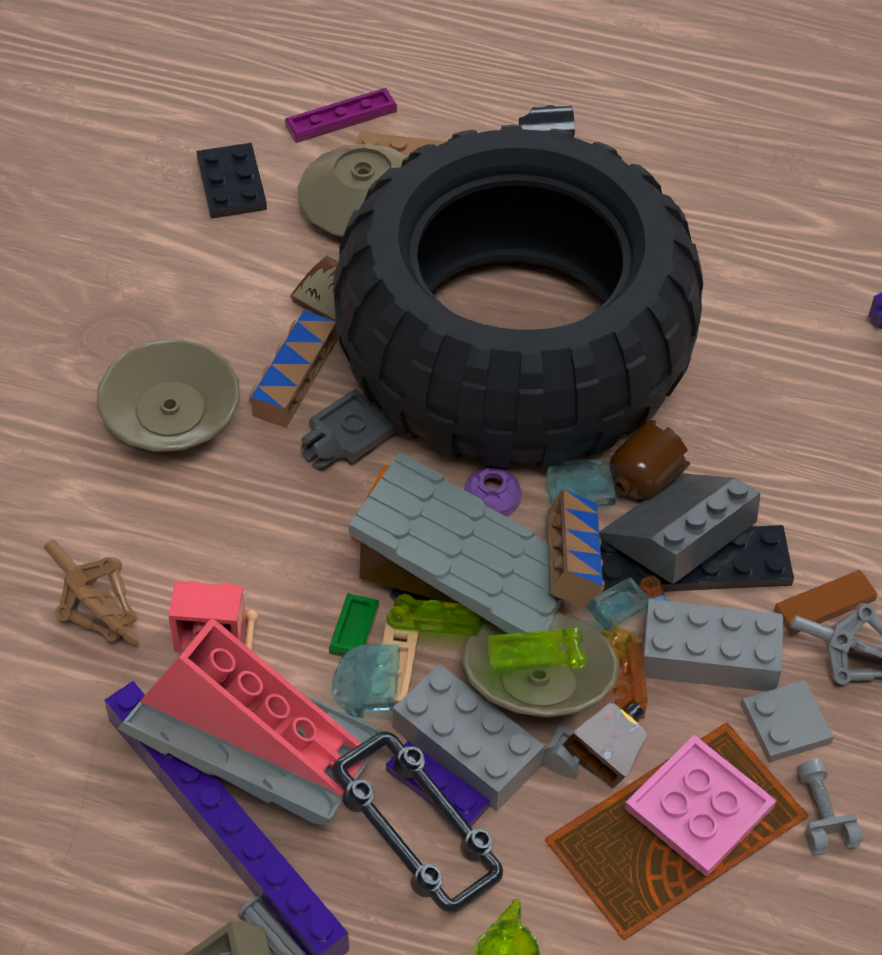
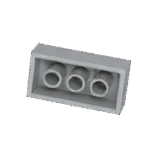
[640,599,783,692]
[393,664,544,812]

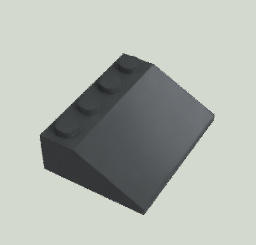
[599,473,761,584]

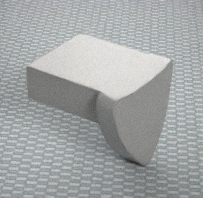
[542,724,581,779]

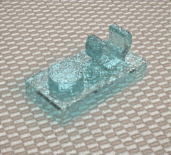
[585,577,649,631]

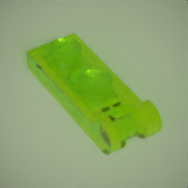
[386,594,485,636]
[486,628,588,673]

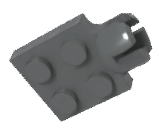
[300,388,397,468]

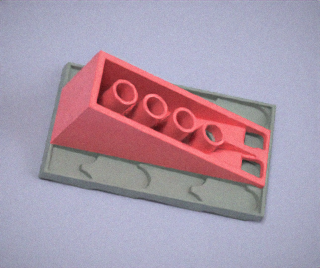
[117,618,386,826]

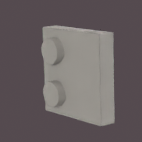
[741,680,834,762]

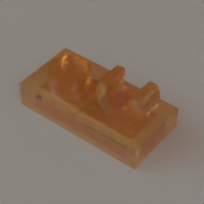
[613,643,648,719]

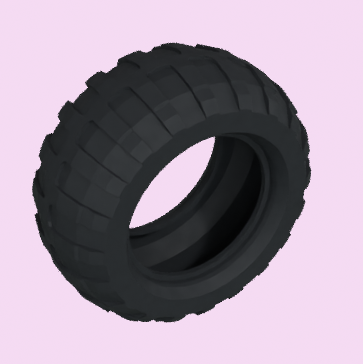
[333,125,703,469]

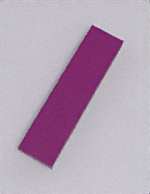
[285,88,397,143]

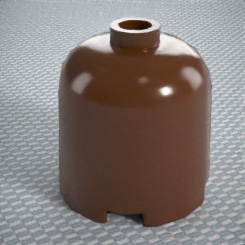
[609,420,690,500]

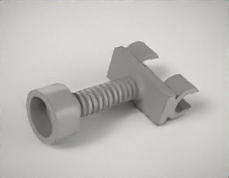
[797,759,863,855]

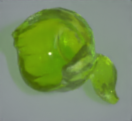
[475,899,540,955]

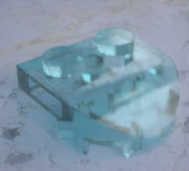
[546,459,616,507]
[332,644,400,718]

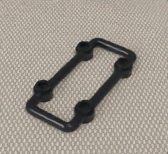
[332,732,503,913]

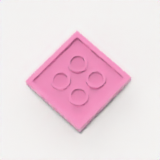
[624,735,776,877]

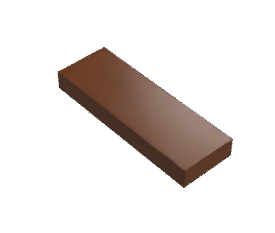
[774,570,878,635]

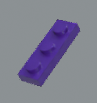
[386,740,490,827]

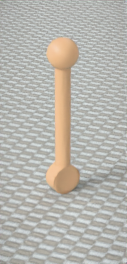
[245,610,259,650]

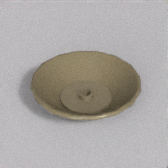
[298,144,407,237]
[97,339,240,452]
[462,613,619,717]

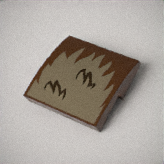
[290,255,338,321]

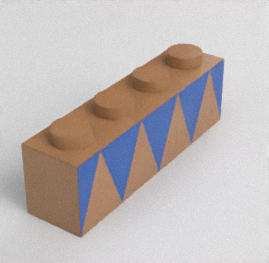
[249,311,337,428]
[547,489,605,609]

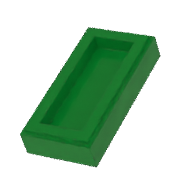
[329,593,379,661]

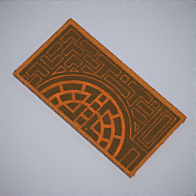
[545,722,808,941]

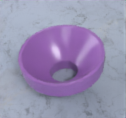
[464,467,521,517]

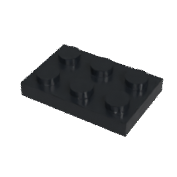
[196,142,267,219]

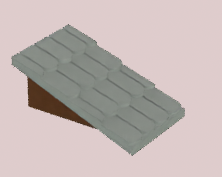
[349,452,563,651]

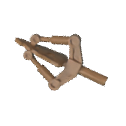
[44,539,139,646]

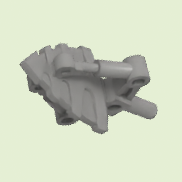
[790,603,882,685]

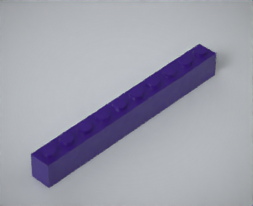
[104,681,349,955]

